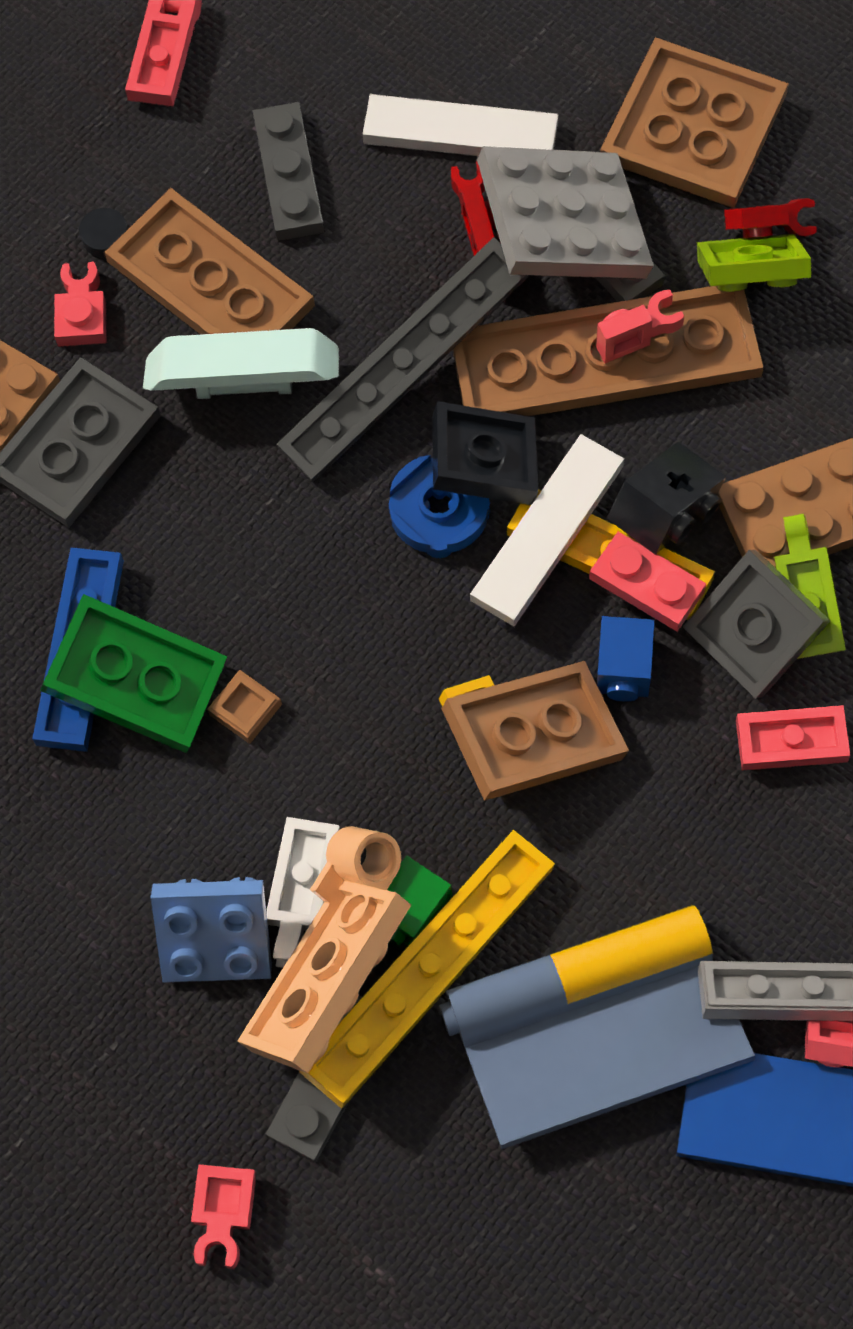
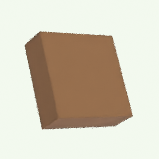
[207,670,282,744]

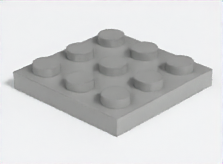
[477,146,654,279]

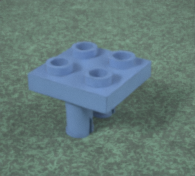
[151,877,272,982]

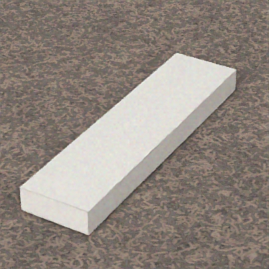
[362,94,558,156]
[470,434,624,626]

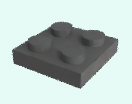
[683,550,830,699]

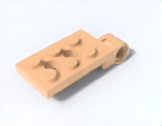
[237,827,411,1073]

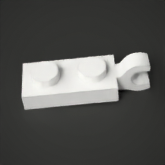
[266,817,340,968]

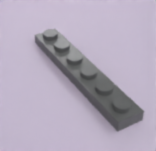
[277,237,529,483]

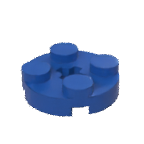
[388,455,490,558]

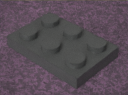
[0,357,161,528]

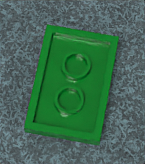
[40,594,228,753]

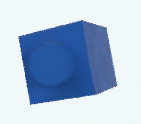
[597,616,654,701]

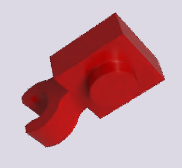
[724,198,817,238]

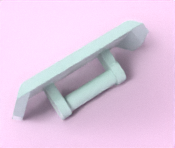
[143,328,339,399]

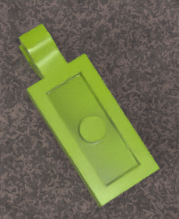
[774,514,846,659]

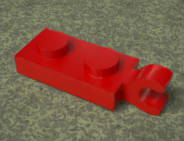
[451,161,501,256]

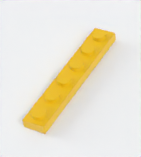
[299,830,555,1109]

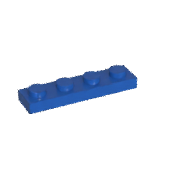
[32,548,124,752]

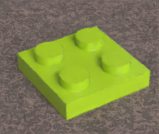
[697,234,811,291]

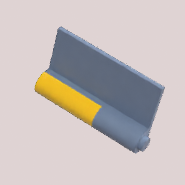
[439,905,755,1149]

